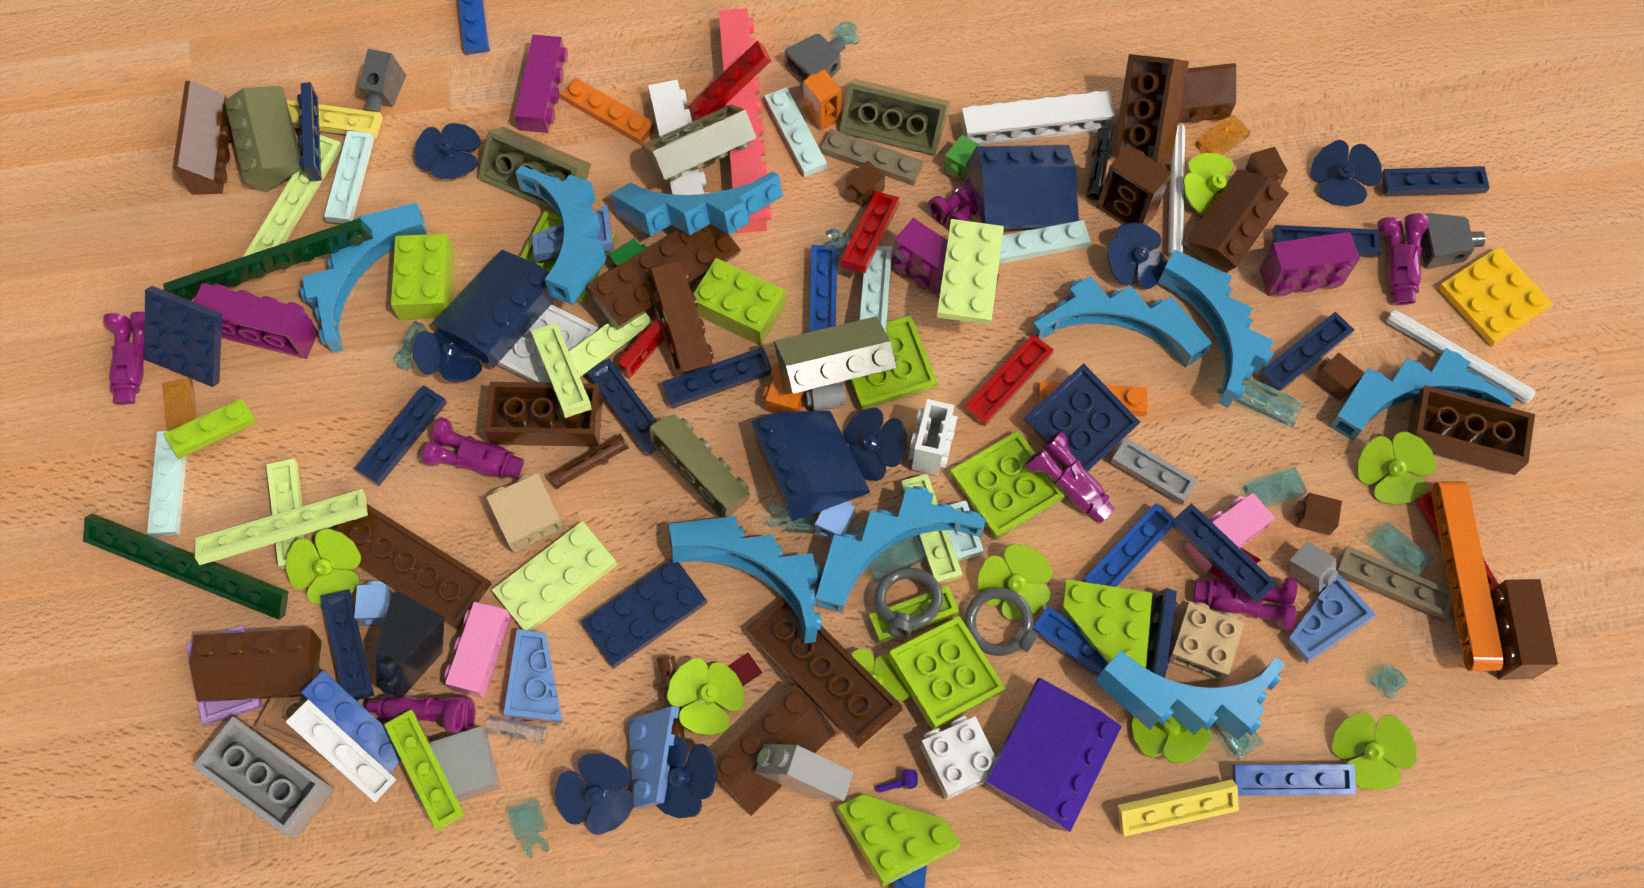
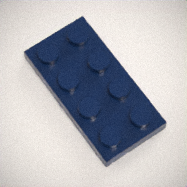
[581,559,707,669]

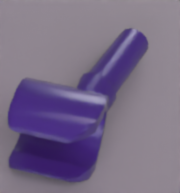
[877,769,918,793]

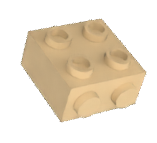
[486,473,565,553]
[1169,602,1245,682]

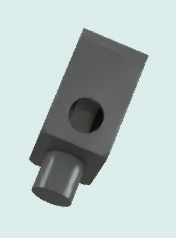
[785,34,845,82]
[359,49,406,112]
[1420,213,1485,269]

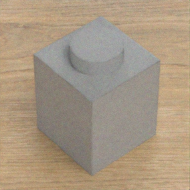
[1290,541,1338,592]

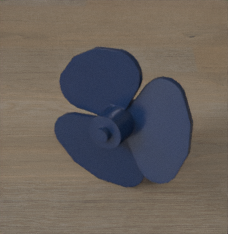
[414,123,481,179]
[1310,140,1382,207]
[1107,222,1166,289]
[412,330,482,382]
[843,407,907,481]
[656,737,717,818]
[555,753,634,835]

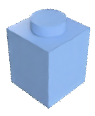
[815,501,855,541]
[354,581,393,626]

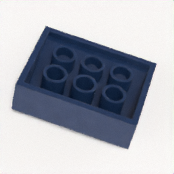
[966,145,1079,229]
[432,250,556,369]
[751,411,870,522]

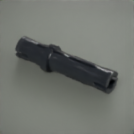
[1086,127,1113,200]

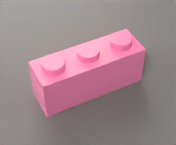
[1184,493,1275,574]
[444,602,512,699]

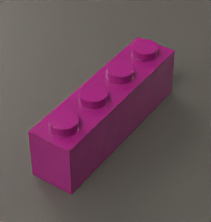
[514,34,568,133]

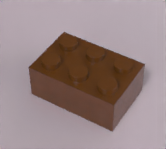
[1097,145,1172,225]
[1490,579,1558,680]

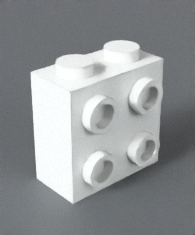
[908,399,958,476]
[920,716,996,801]

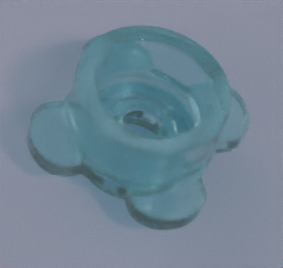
[834,22,860,45]
[1371,664,1407,699]

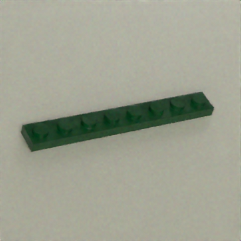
[163,218,373,301]
[83,513,289,620]

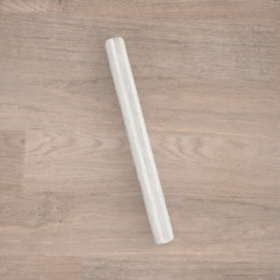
[1168,124,1185,257]
[1386,310,1536,403]

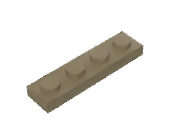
[821,129,923,186]
[1336,546,1452,620]

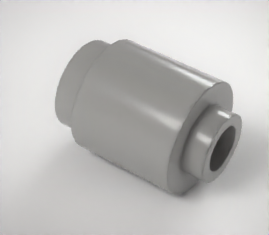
[806,383,846,411]

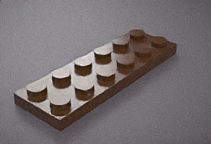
[585,224,741,330]
[331,504,492,630]
[745,598,903,748]

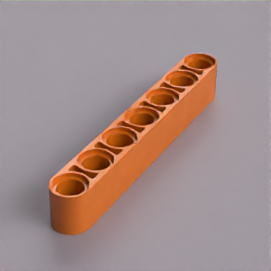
[1431,481,1503,671]

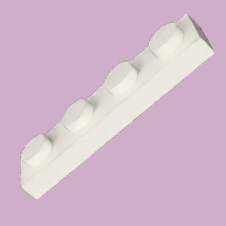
[286,700,397,803]

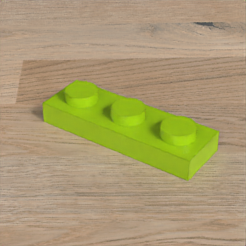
[164,398,256,459]
[869,586,959,643]

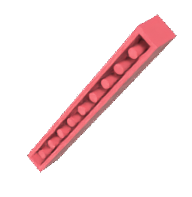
[719,8,771,233]

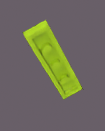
[384,709,466,831]

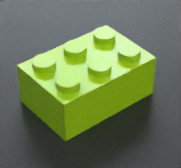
[391,234,455,320]
[693,258,786,346]

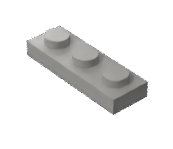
[1110,438,1198,505]

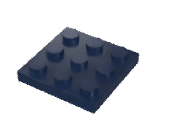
[144,286,222,387]
[1024,363,1141,472]

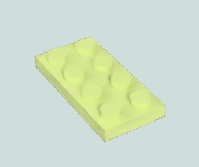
[937,219,1004,325]
[492,521,617,631]

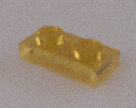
[1195,115,1251,155]
[162,377,197,431]

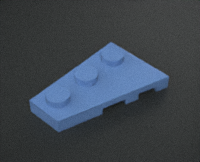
[532,205,614,261]
[1288,574,1376,664]
[503,629,562,723]
[628,706,679,809]

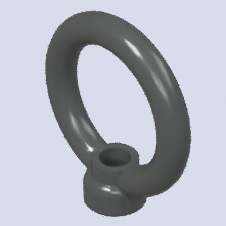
[874,567,943,639]
[964,587,1039,656]

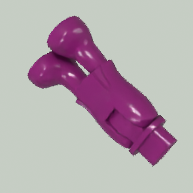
[927,177,978,231]
[1377,213,1429,306]
[103,312,145,405]
[422,417,524,479]
[1023,430,1115,523]
[1193,577,1298,631]
[366,696,476,733]

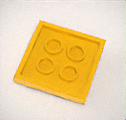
[1438,246,1554,347]

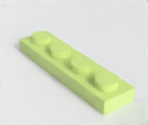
[569,313,652,378]
[531,323,592,418]
[266,458,307,570]
[901,474,963,584]

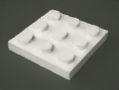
[497,304,598,383]

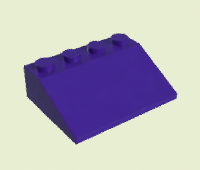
[984,678,1122,832]

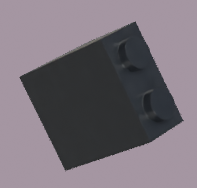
[376,591,445,699]

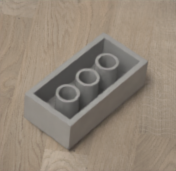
[192,717,334,839]

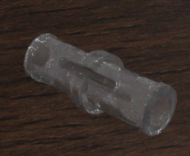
[485,714,548,745]

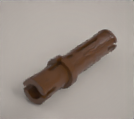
[549,433,629,489]
[657,655,686,741]

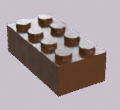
[484,382,603,447]
[1408,385,1535,475]

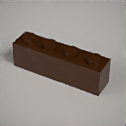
[644,261,713,376]

